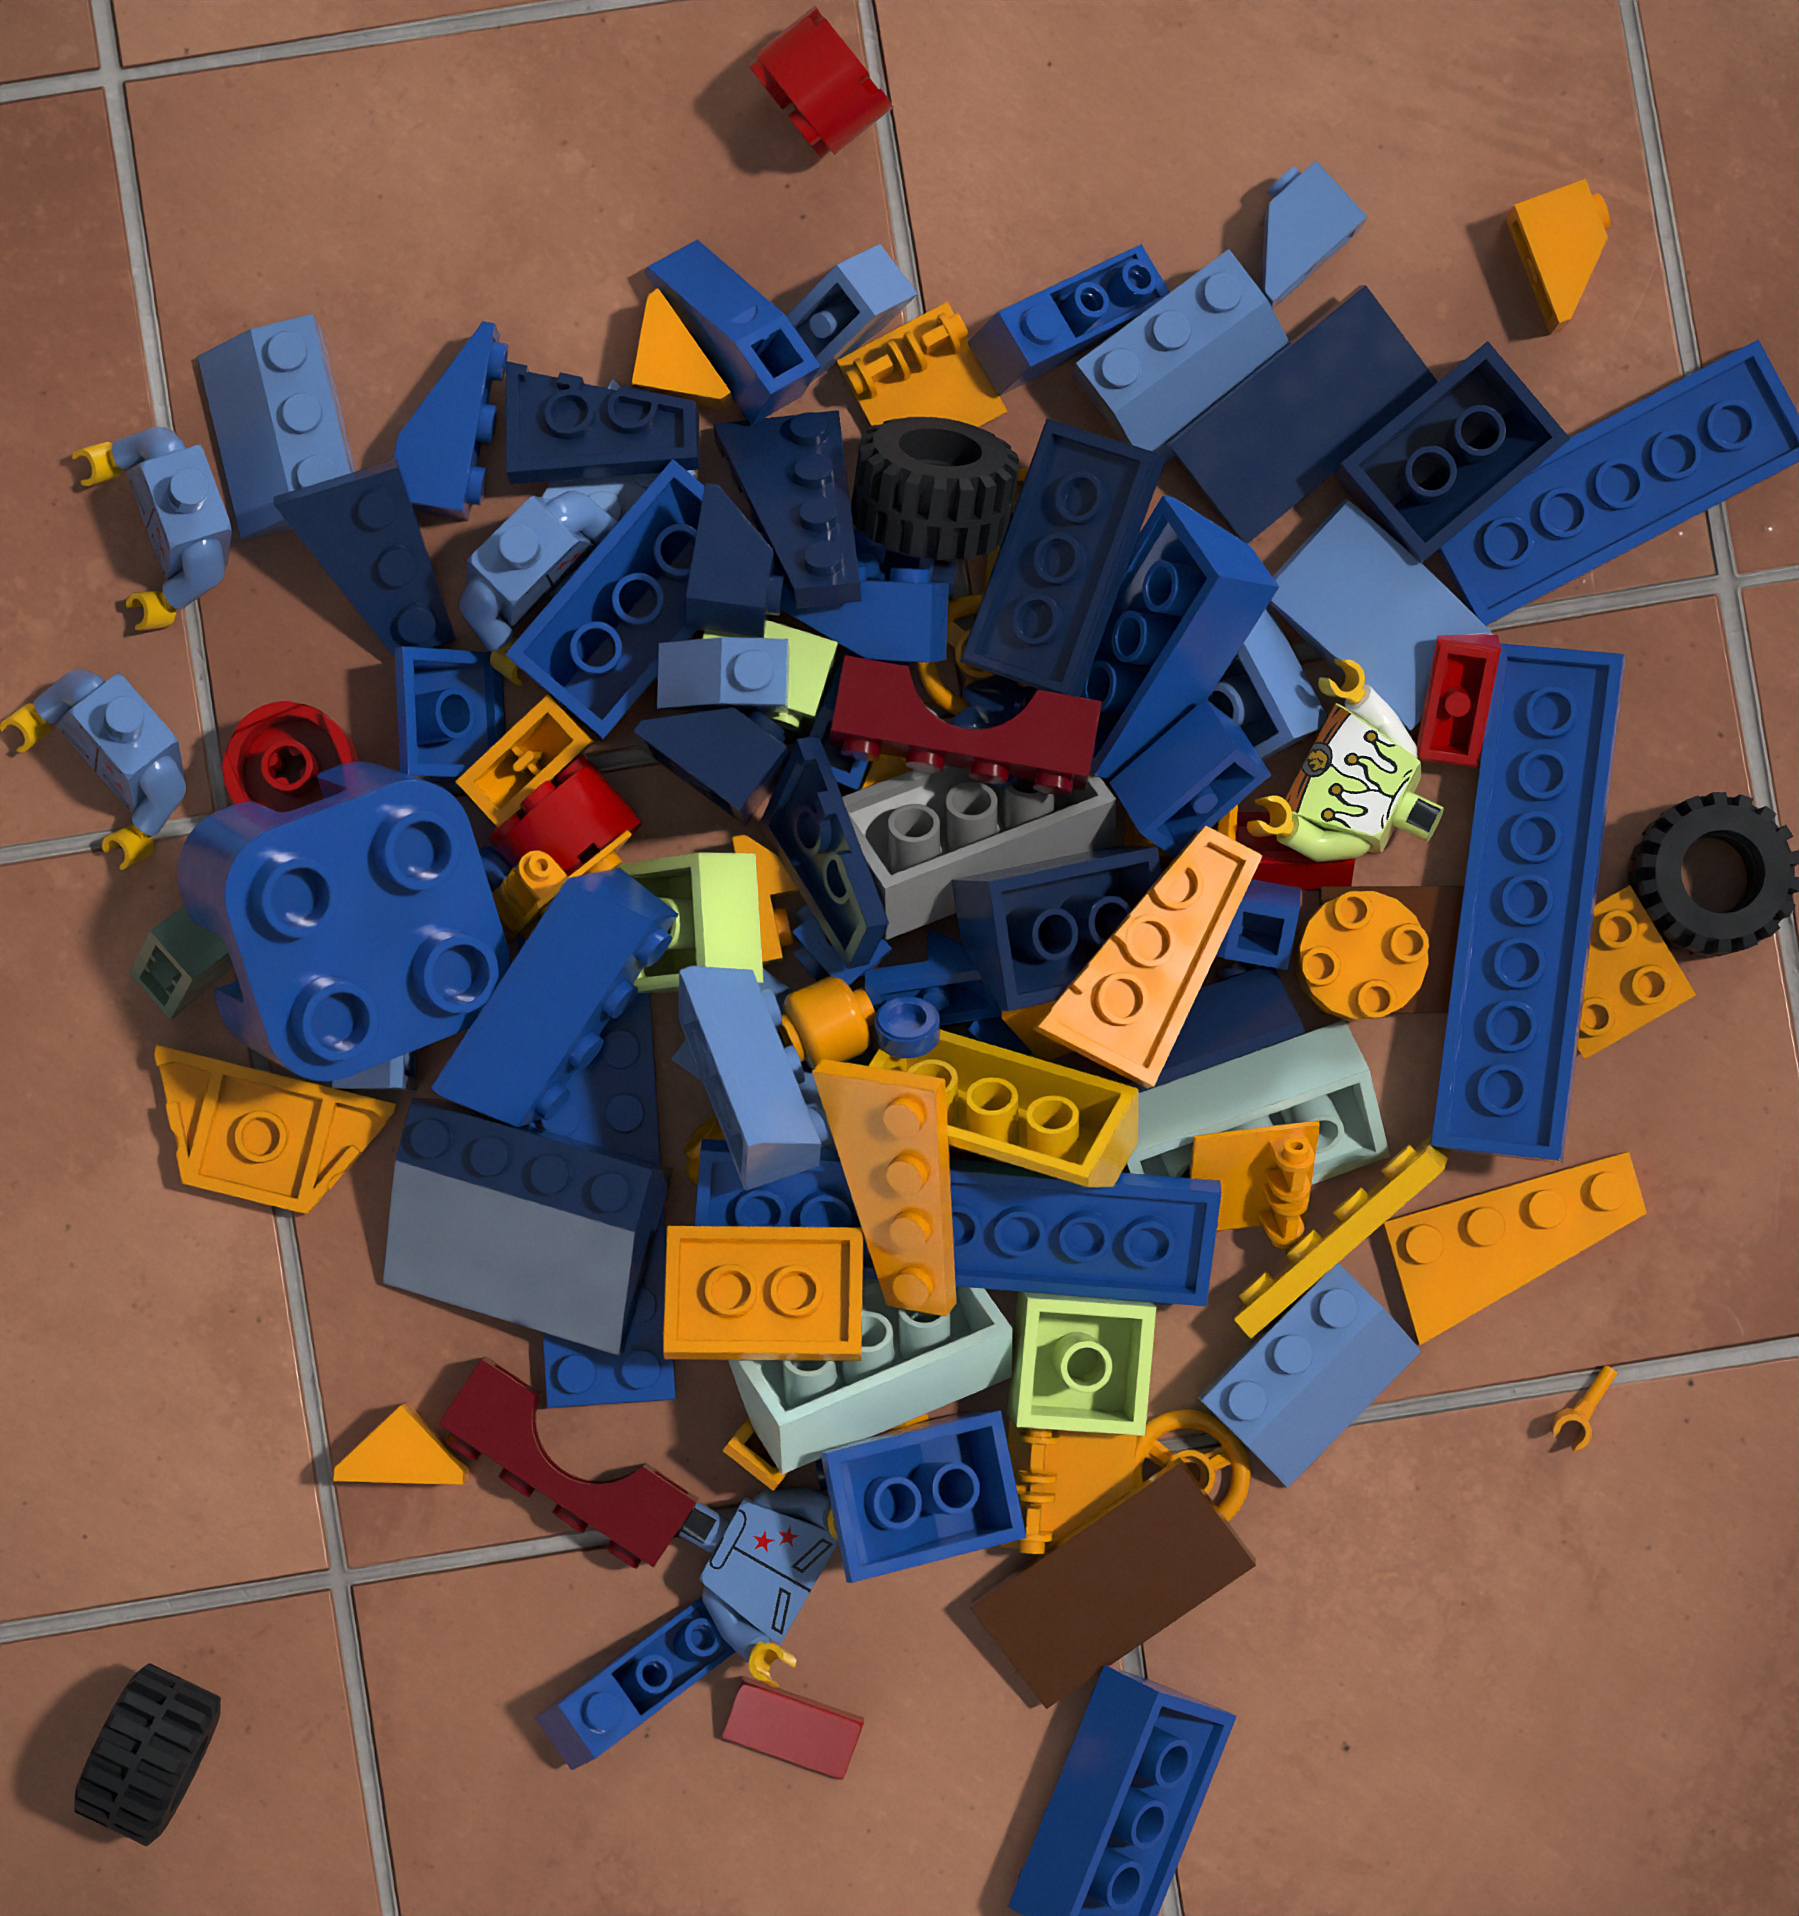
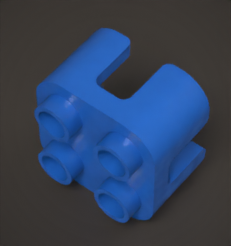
[177,762,510,1081]

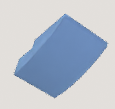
[1269,499,1494,731]

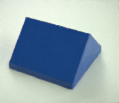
[394,646,505,784]

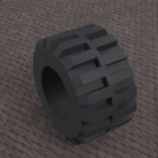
[851,417,1019,560]
[1628,792,1799,957]
[74,1663,221,1847]

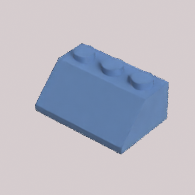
[1073,249,1290,465]
[198,314,356,541]
[1208,604,1328,761]
[678,966,828,1191]
[1196,1263,1422,1488]

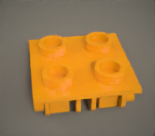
[836,301,1008,428]
[492,830,632,947]
[1577,885,1696,1060]
[1189,1120,1320,1250]
[1001,1419,1137,1554]

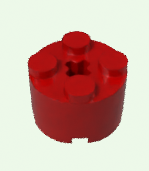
[749,6,894,158]
[222,701,359,812]
[488,755,642,877]

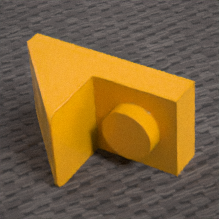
[732,834,800,965]

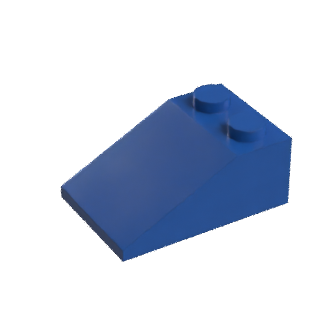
[821,1410,1026,1583]

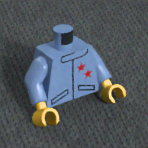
[72,427,232,630]
[459,490,618,686]
[0,669,186,870]
[679,1486,838,1688]

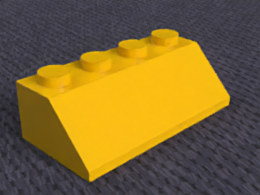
[869,1030,1139,1187]

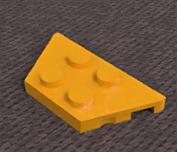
[154,1045,399,1214]

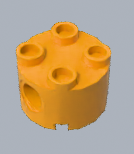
[1293,891,1429,1021]

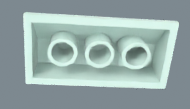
[1124,1020,1390,1185]
[728,1279,1012,1474]

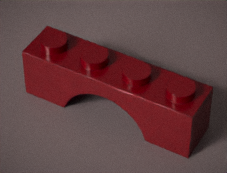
[830,655,1102,796]
[438,1357,699,1569]

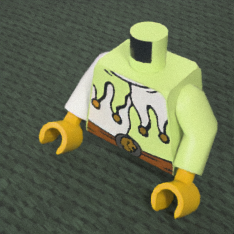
[1247,659,1444,862]

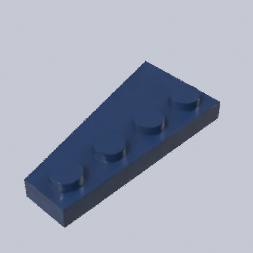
[713,410,862,608]

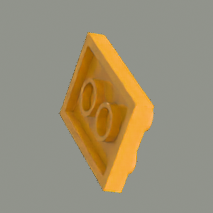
[663,1226,863,1361]

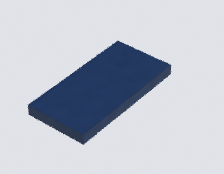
[1165,285,1438,544]
[960,418,1166,697]

